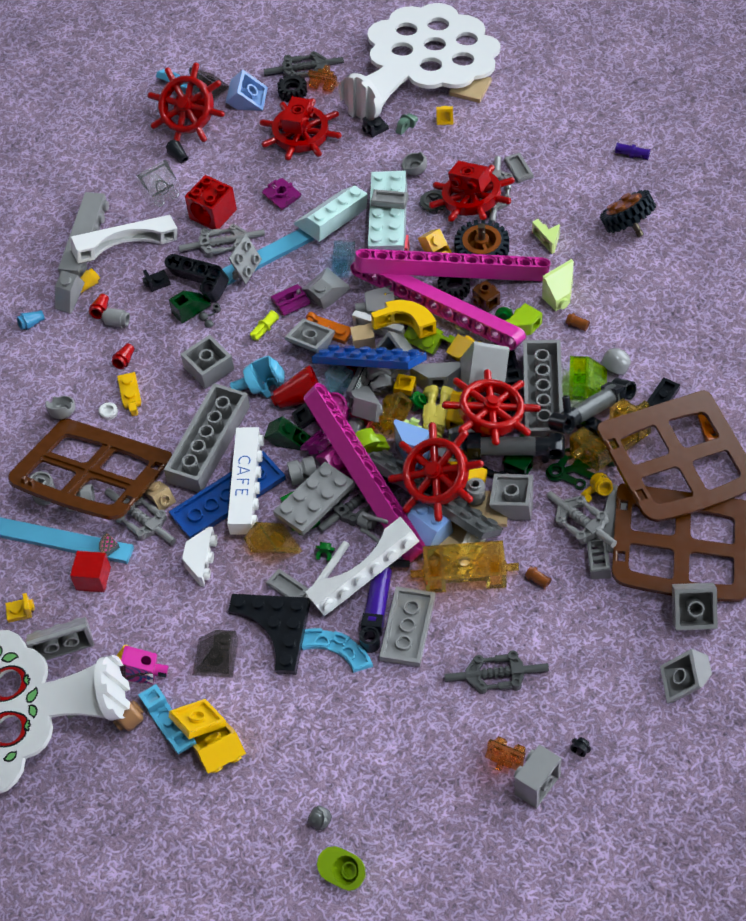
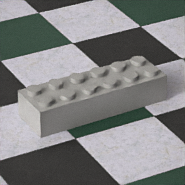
[523,340,564,437]
[164,383,250,492]

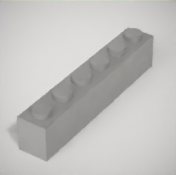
[58,192,109,277]

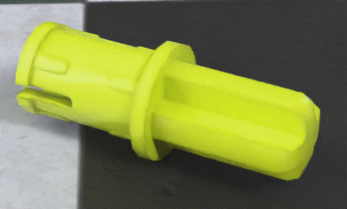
[250,310,279,341]

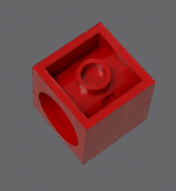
[184,175,237,230]

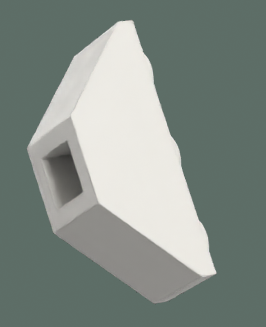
[182,527,218,586]

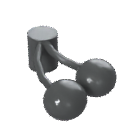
[199,303,221,328]

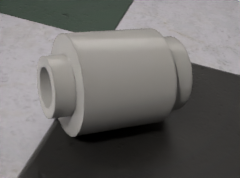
[102,308,130,328]
[465,478,486,505]

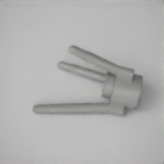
[357,511,388,543]

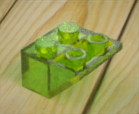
[569,356,607,400]

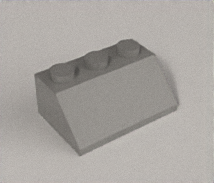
[26,617,95,660]

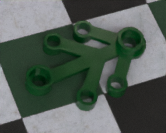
[546,443,615,490]

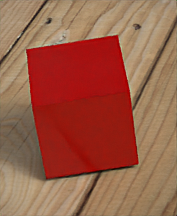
[70,551,111,593]

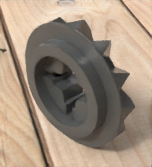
[420,190,445,213]

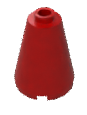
[271,365,319,408]

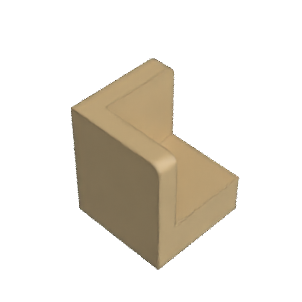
[350,323,376,348]

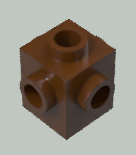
[472,280,500,312]

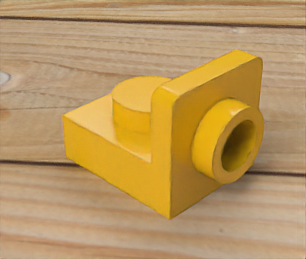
[5,593,35,623]

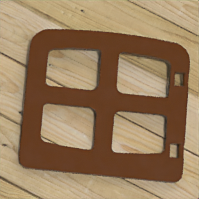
[597,390,746,522]
[8,418,172,520]
[611,483,746,602]

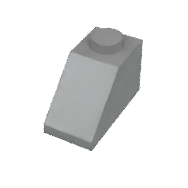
[55,271,85,314]

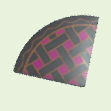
[99,532,120,557]

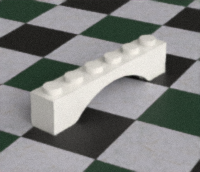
[71,215,177,263]
[305,517,420,616]

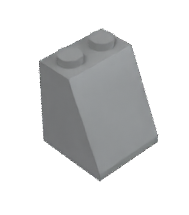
[460,341,509,401]

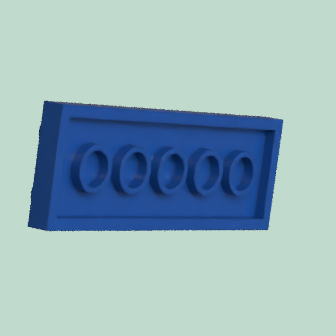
[312,344,427,370]
[169,451,286,539]

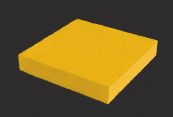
[169,699,226,739]

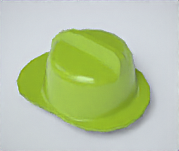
[317,846,366,891]

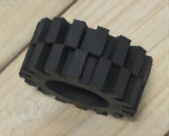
[277,74,307,102]
[438,277,470,300]

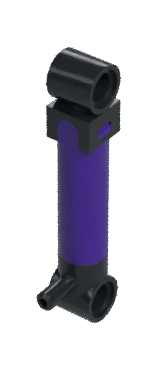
[359,543,410,653]

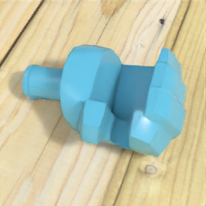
[230,356,285,398]

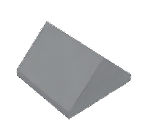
[285,318,335,354]

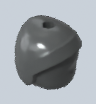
[307,805,332,830]

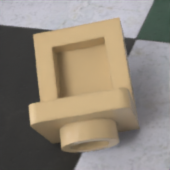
[145,481,176,510]

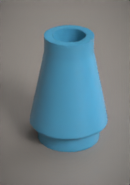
[17,310,45,330]

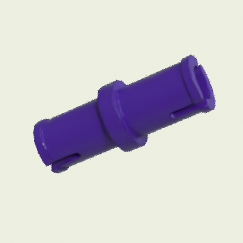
[615,142,651,160]

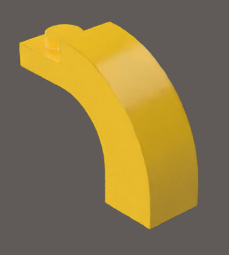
[371,300,436,339]

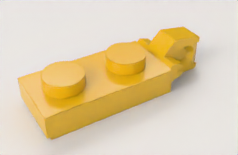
[117,372,142,416]

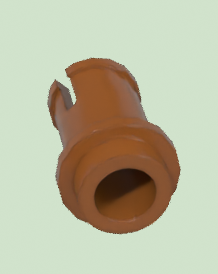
[565,313,590,332]
[525,566,552,589]

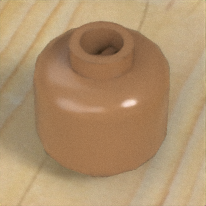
[113,700,144,731]

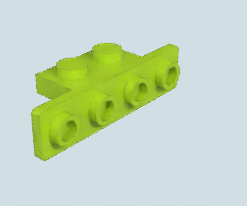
[404,326,455,355]

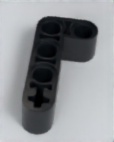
[164,254,229,303]

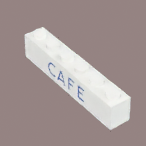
[227,427,264,535]

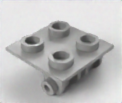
[228,234,262,284]

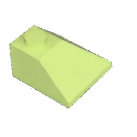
[542,259,574,311]

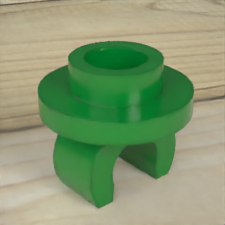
[495,307,513,320]
[406,391,427,412]
[315,542,335,561]

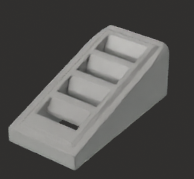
[587,538,611,579]

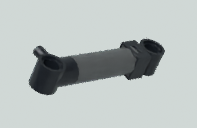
[548,378,637,434]
[448,432,565,463]

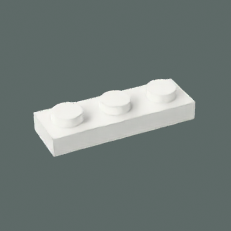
[352,310,405,336]

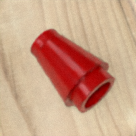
[89,294,109,319]
[112,343,135,369]

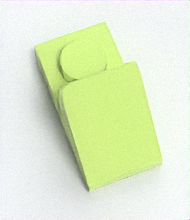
[532,219,560,254]

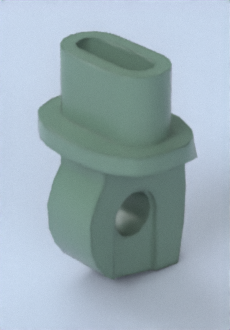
[396,113,418,135]

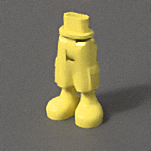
[422,385,455,438]

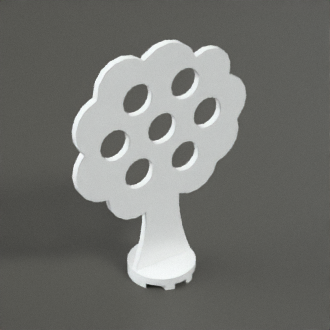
[338,3,501,123]

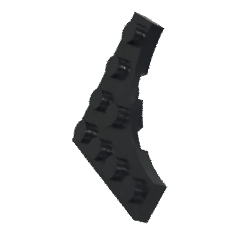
[228,594,311,675]

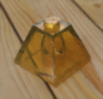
[244,522,302,554]

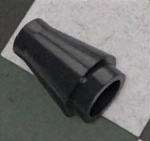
[166,140,189,164]

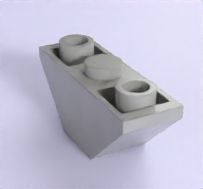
[409,362,461,392]
[349,386,383,422]

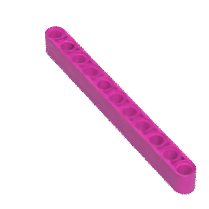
[354,249,551,281]
[350,262,526,350]
[304,383,426,563]

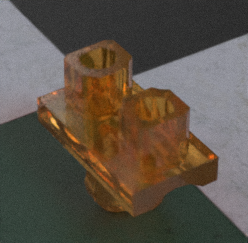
[308,65,340,93]
[485,736,526,771]

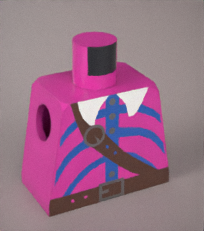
[120,646,169,684]

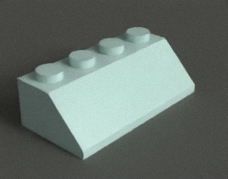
[294,186,368,242]

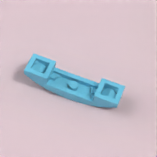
[138,684,197,755]

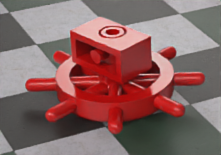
[147,62,225,142]
[260,96,342,161]
[429,160,515,222]
[442,369,541,446]
[388,422,484,522]

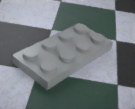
[273,461,355,536]
[379,587,436,667]

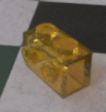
[372,391,413,435]

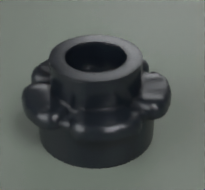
[570,737,591,757]

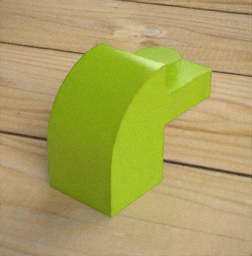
[355,428,390,453]

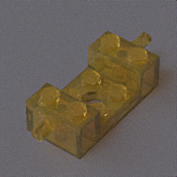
[569,398,651,471]
[410,541,519,593]

